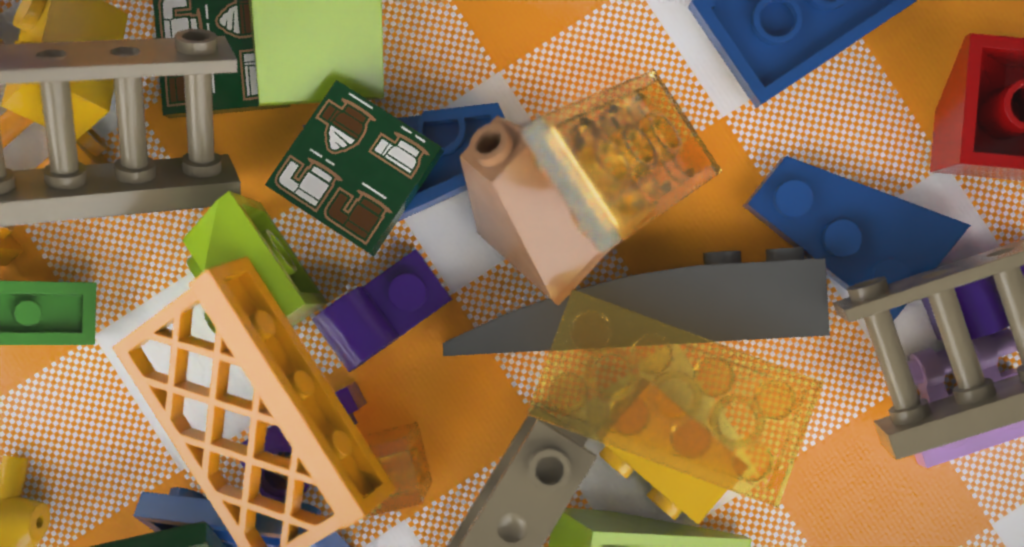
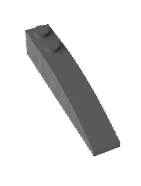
[443,247,830,356]

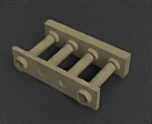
[0,29,241,227]
[833,239,1024,460]
[446,403,597,547]

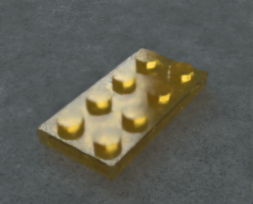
[519,69,723,254]
[526,289,824,508]

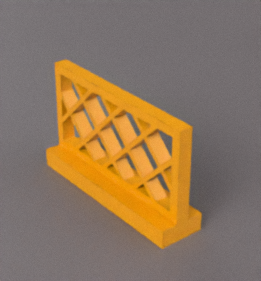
[112,256,396,547]

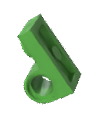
[0,281,97,345]

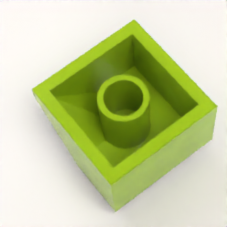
[182,191,328,335]

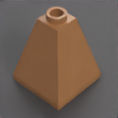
[460,115,646,306]

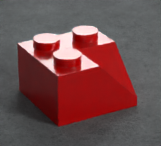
[930,33,1024,181]

